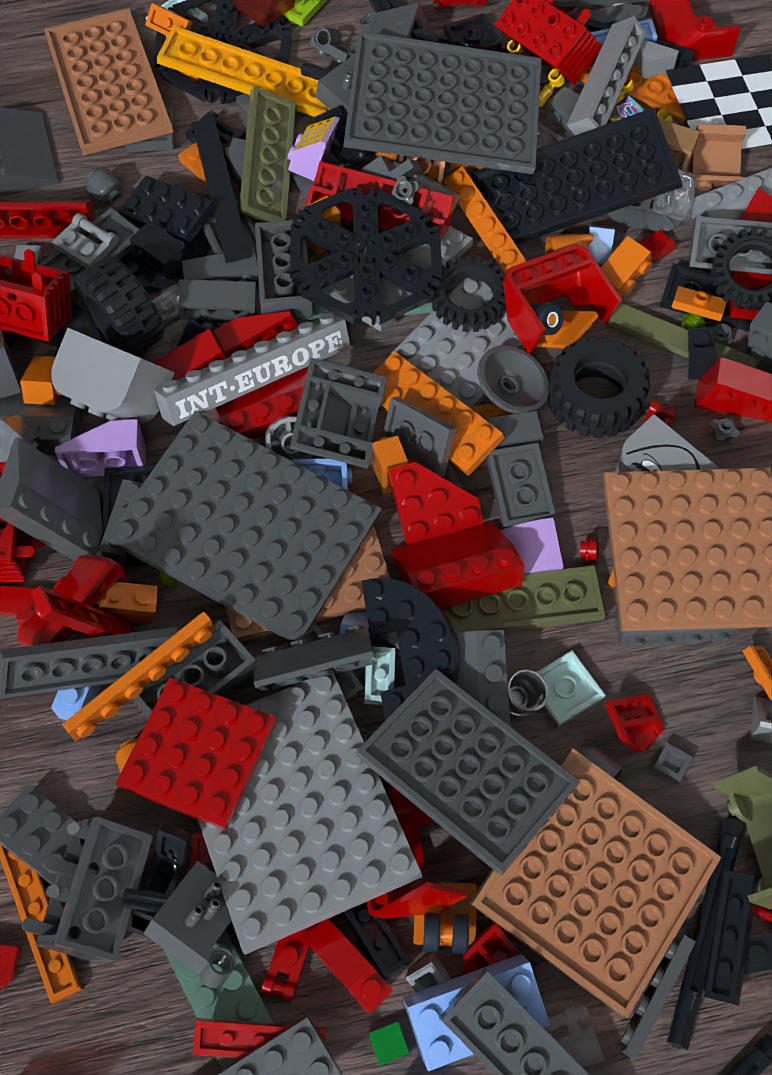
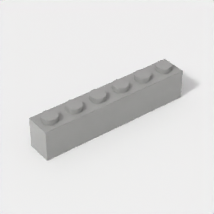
[567,16,646,135]

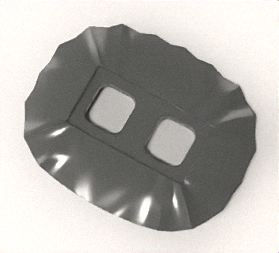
[607,189,686,232]

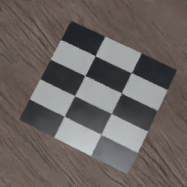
[665,54,772,149]

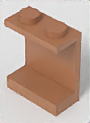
[691,124,746,191]

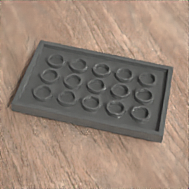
[356,669,580,876]

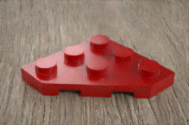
[387,460,484,545]

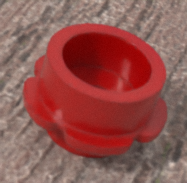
[580,536,599,562]

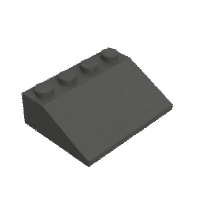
[0,107,59,197]
[0,386,83,455]
[0,437,103,561]
[254,625,377,692]
[455,630,511,727]

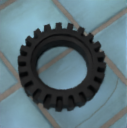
[711,228,772,311]
[431,255,506,332]

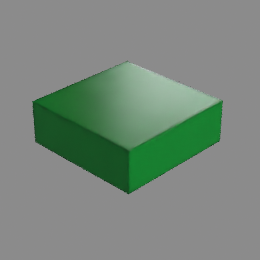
[368,1022,409,1066]

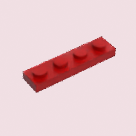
[193,1018,326,1058]

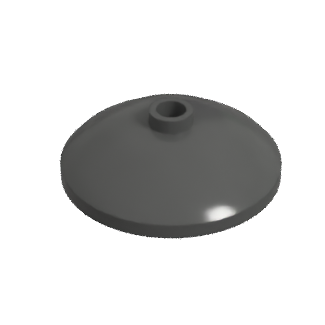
[477,345,549,414]

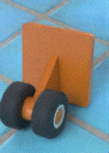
[529,303,598,349]
[413,881,477,954]

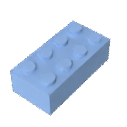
[403,954,550,1071]

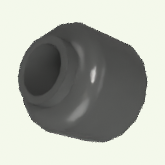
[86,168,122,204]

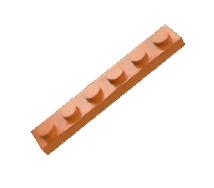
[443,166,526,274]
[62,611,214,742]

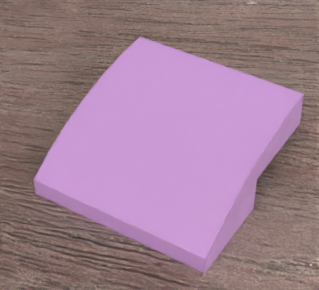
[500,518,563,574]

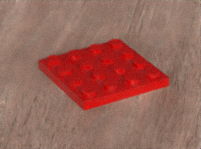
[115,677,277,831]

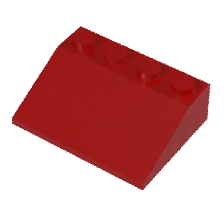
[213,366,308,443]
[390,522,524,609]

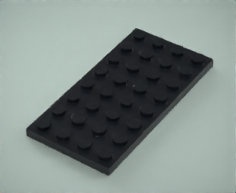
[471,107,683,245]

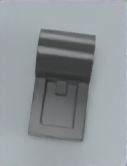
[310,27,350,64]

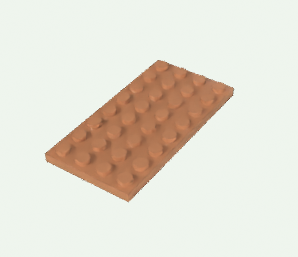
[44,8,173,156]

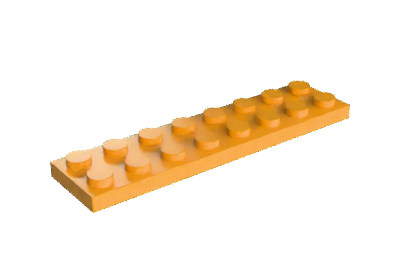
[157,25,330,117]

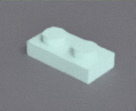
[364,646,395,705]

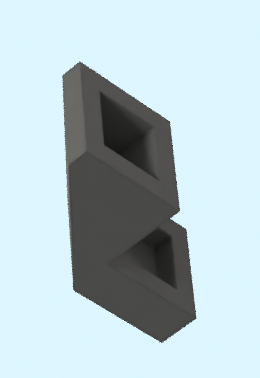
[362,155,423,181]

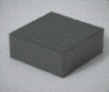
[652,743,693,785]

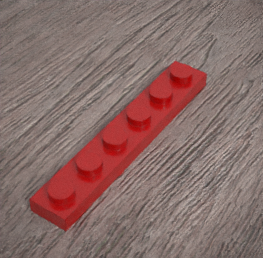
[30,586,135,637]

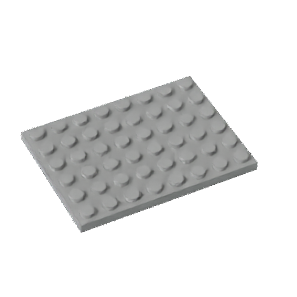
[198,670,422,955]

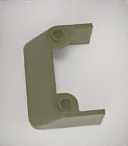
[713,766,772,909]

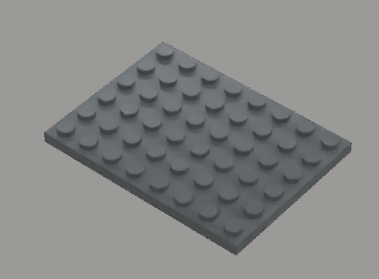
[343,31,542,174]
[105,411,382,642]

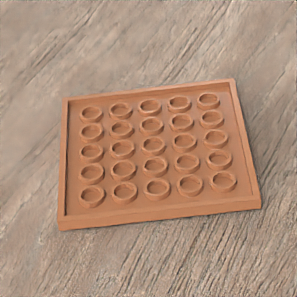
[603,468,772,631]
[470,748,721,1018]

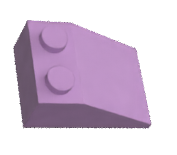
[55,418,146,477]

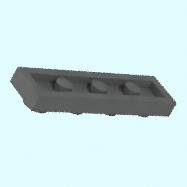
[620,935,696,1059]

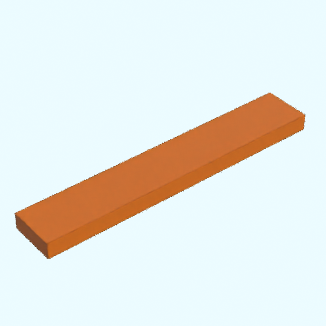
[0,845,83,1004]

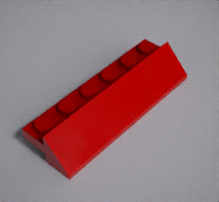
[305,161,456,241]
[0,200,96,238]

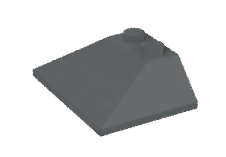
[289,357,387,468]

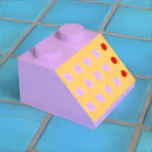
[287,116,340,181]

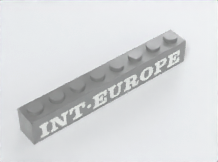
[154,313,351,426]

